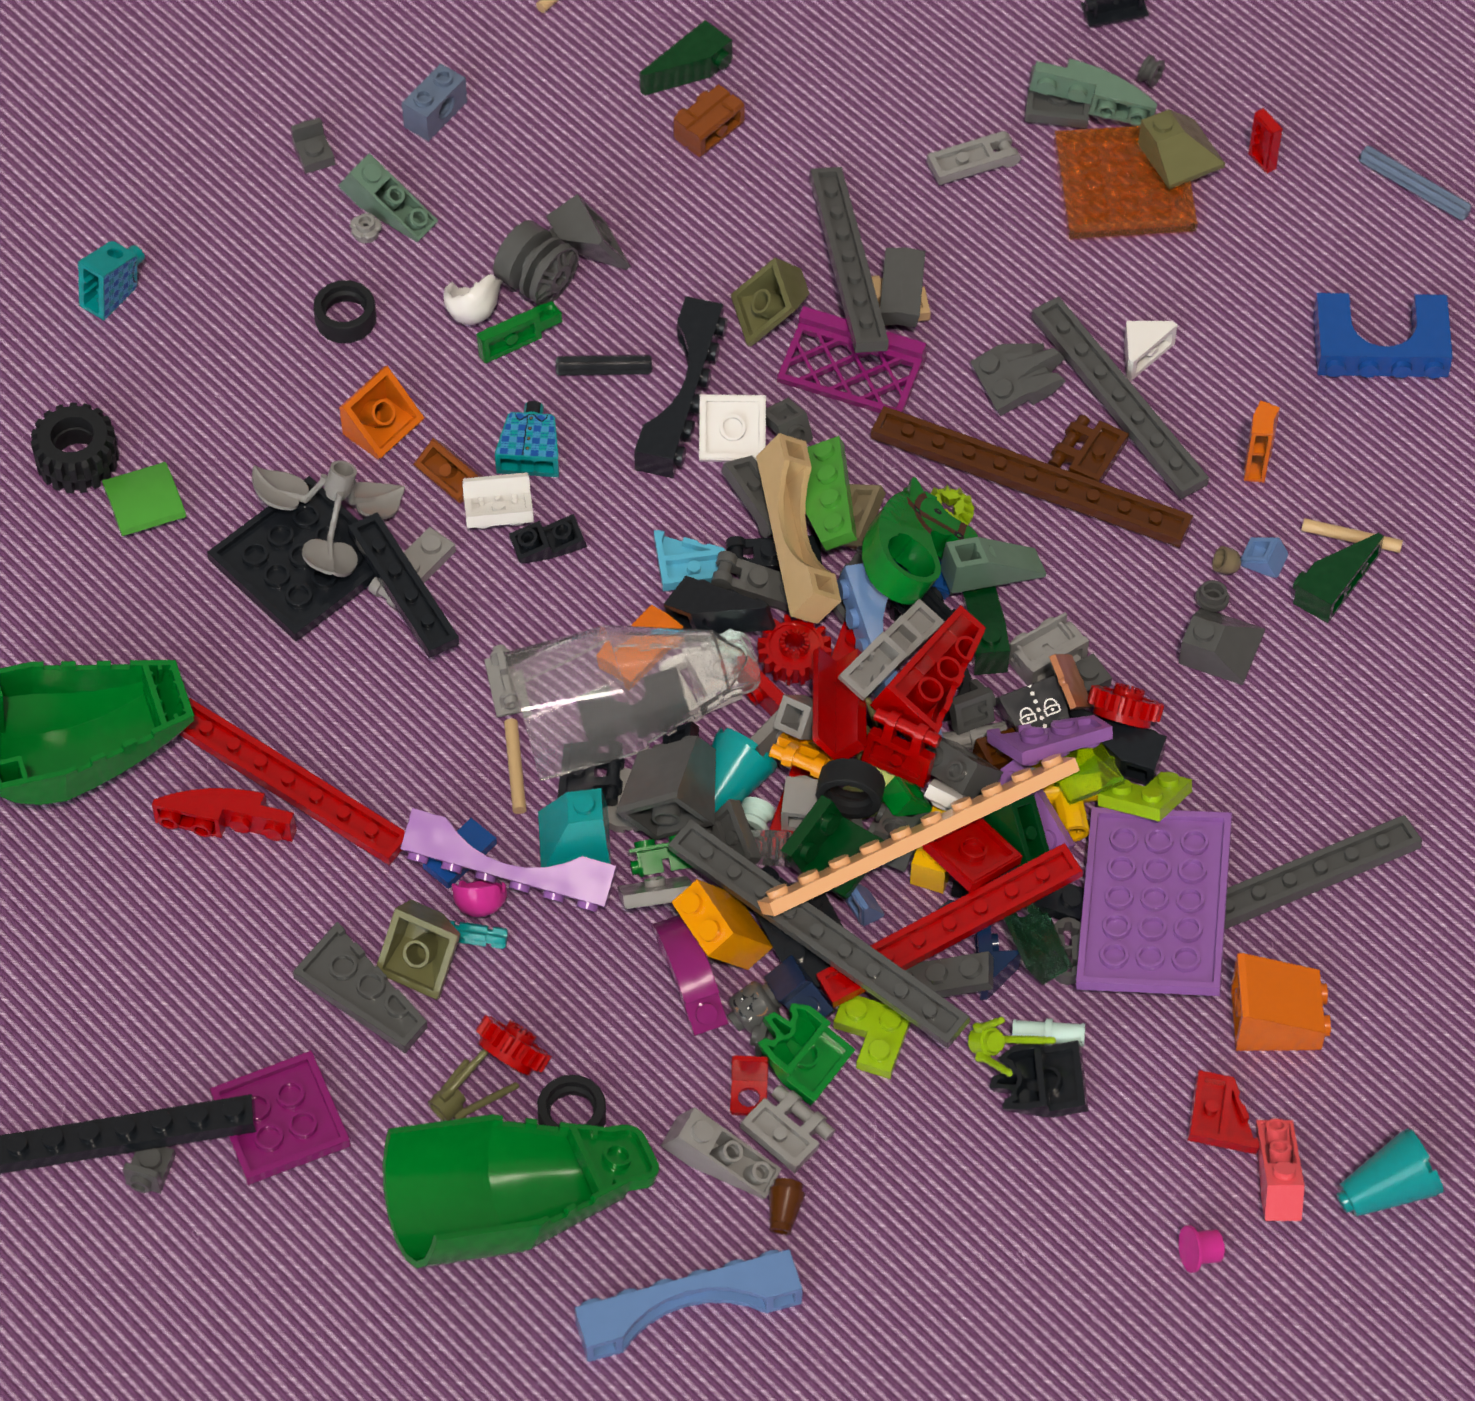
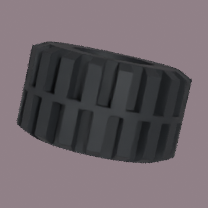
[31,402,119,493]

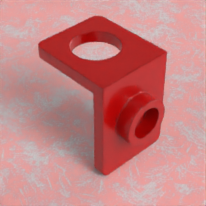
[730,1055,768,1116]

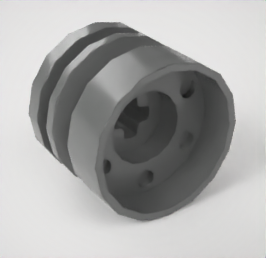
[493,220,579,305]

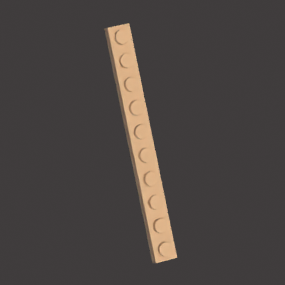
[757,754,1080,916]

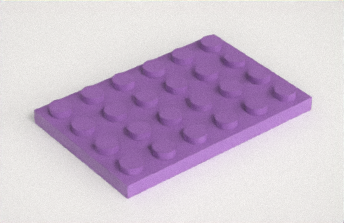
[1076,807,1232,996]

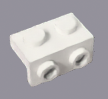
[462,473,534,529]

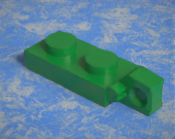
[476,301,562,363]

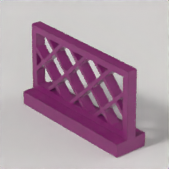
[777,306,927,413]

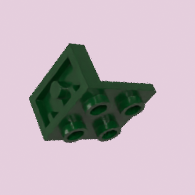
[780,795,884,899]

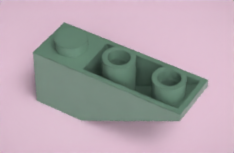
[338,153,439,242]
[941,537,1046,594]

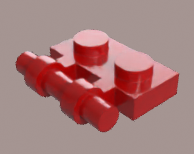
[861,708,942,788]

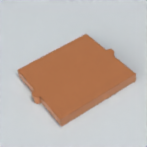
[1049,654,1093,710]

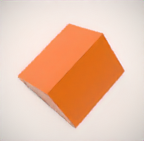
[339,366,425,459]

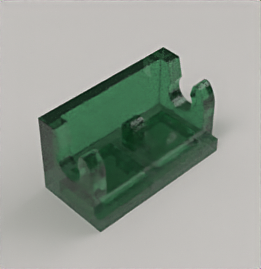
[1004,903,1073,985]

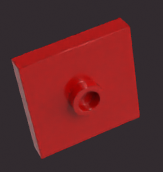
[922,818,1023,893]

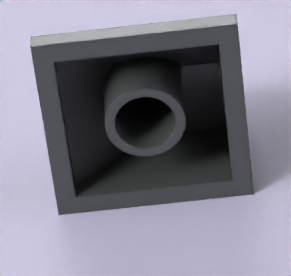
[546,194,631,270]
[1178,608,1265,685]

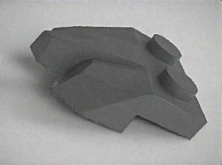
[970,343,1066,416]

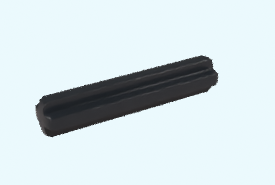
[555,355,652,375]

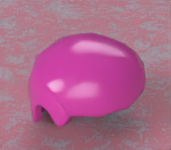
[452,880,507,918]

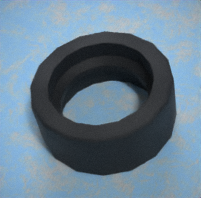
[314,280,376,343]
[815,758,886,819]
[538,1075,606,1127]

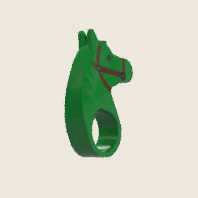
[862,477,978,605]

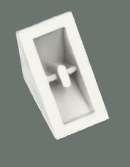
[1124,321,1177,381]

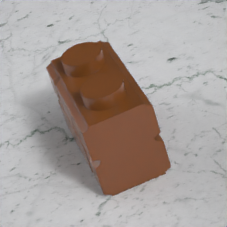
[673,84,745,157]

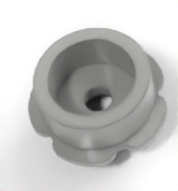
[350,213,382,243]

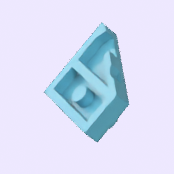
[654,530,725,591]

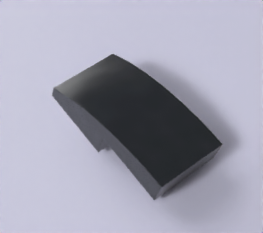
[509,514,587,563]

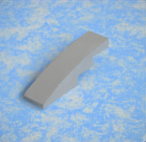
[838,599,945,701]

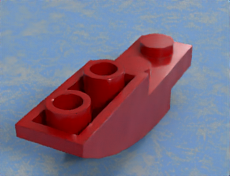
[152,788,297,842]

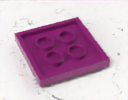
[209,1051,351,1185]

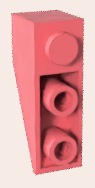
[1256,1118,1305,1221]

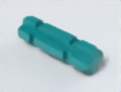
[449,920,508,949]

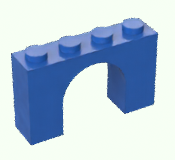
[1313,293,1453,378]

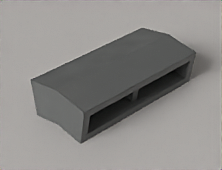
[880,247,925,328]

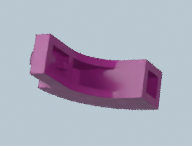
[652,915,728,1036]

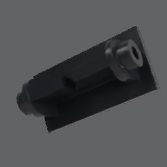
[1081,0,1149,27]

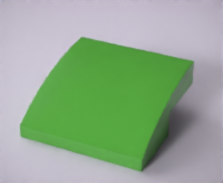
[102,462,186,536]

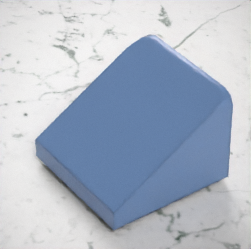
[1241,537,1288,578]
[845,884,885,927]

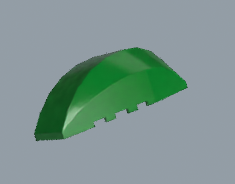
[0,660,194,805]

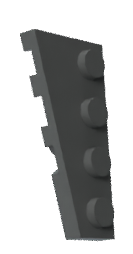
[293,921,428,1053]

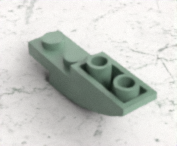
[1029,58,1157,126]

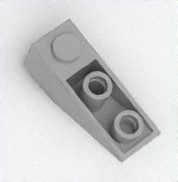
[661,1107,782,1199]

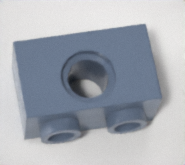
[401,63,467,142]

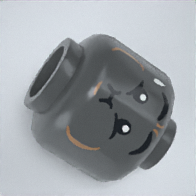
[727,981,783,1034]

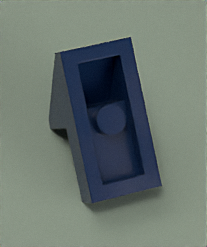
[974,925,1021,1000]
[764,955,836,1019]

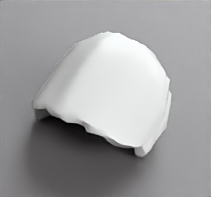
[443,274,503,325]

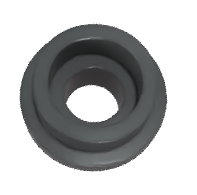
[1195,580,1230,612]

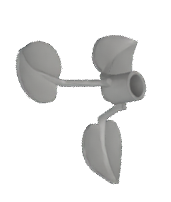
[252,460,405,577]

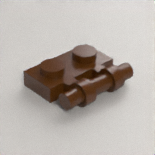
[1048,415,1129,483]

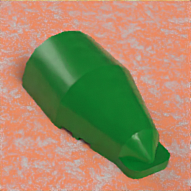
[383,1114,659,1269]

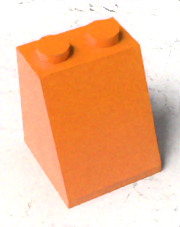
[1231,953,1331,1051]

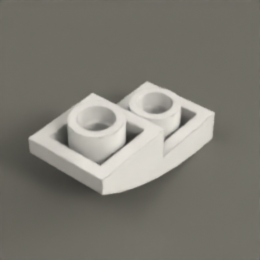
[924,779,967,811]

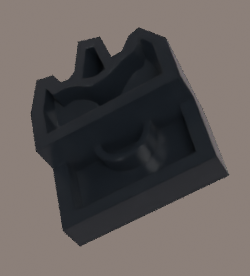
[989,1040,1089,1118]

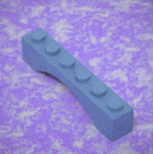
[837,563,944,742]
[574,1249,802,1362]

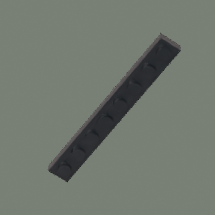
[0,1094,256,1174]

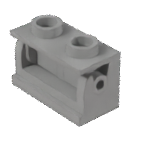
[1009,612,1089,685]

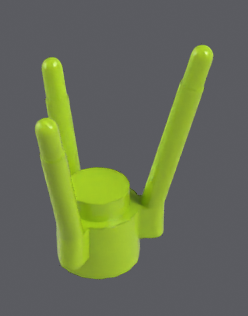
[968,1017,1056,1077]

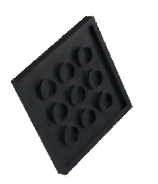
[207,476,376,641]

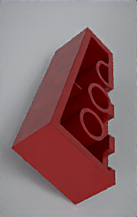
[870,605,986,748]

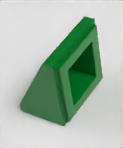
[882,776,932,816]

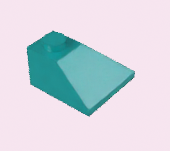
[538,788,611,867]

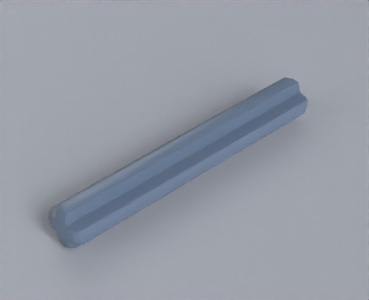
[1359,146,1472,220]

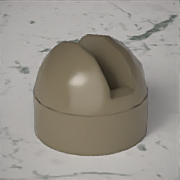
[1212,546,1241,574]

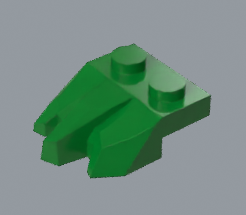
[757,1003,856,1106]

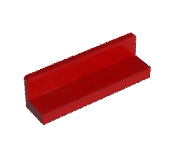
[812,647,867,760]

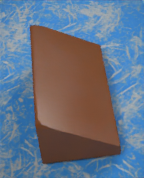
[413,438,484,503]

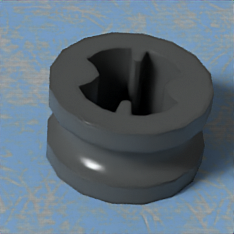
[1137,55,1165,87]

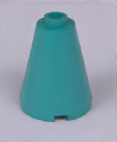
[711,728,777,812]
[1336,1128,1444,1217]

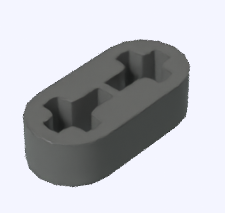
[1051,917,1081,985]

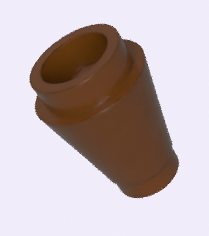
[769,1178,806,1235]

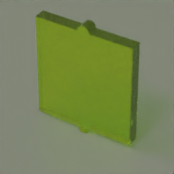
[1053,742,1125,805]

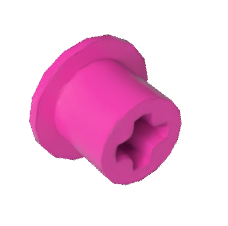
[1178,1225,1225,1273]

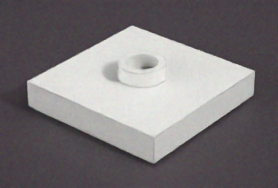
[699,394,766,462]

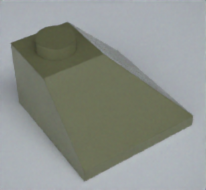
[1138,109,1225,189]
[730,257,810,347]
[376,900,461,1000]

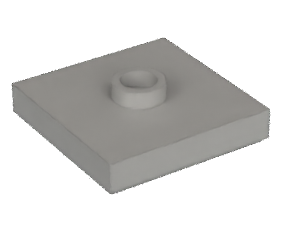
[618,876,692,909]

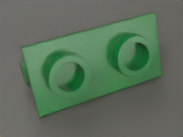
[627,835,693,877]

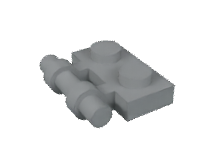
[740,1084,835,1173]

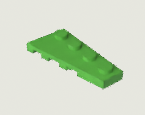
[806,436,857,551]

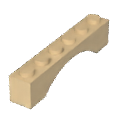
[756,433,841,624]

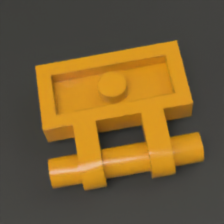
[769,732,834,779]

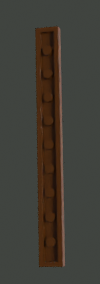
[871,406,1193,548]

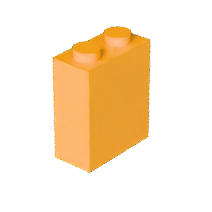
[671,879,773,970]

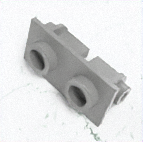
[484,645,530,718]

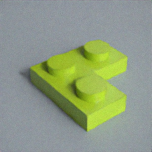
[1098,772,1192,822]
[833,996,911,1079]

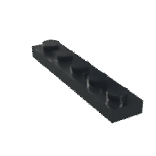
[348,512,459,658]

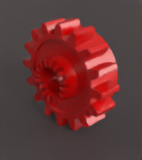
[757,614,832,685]
[1087,683,1165,728]
[476,1015,551,1076]

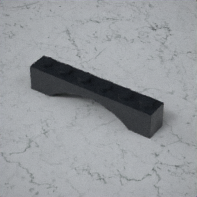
[634,296,728,478]

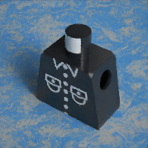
[995,675,1069,732]

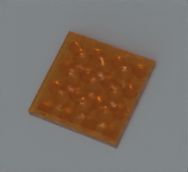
[1054,126,1198,239]

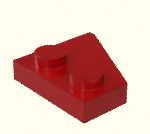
[1187,1070,1259,1154]

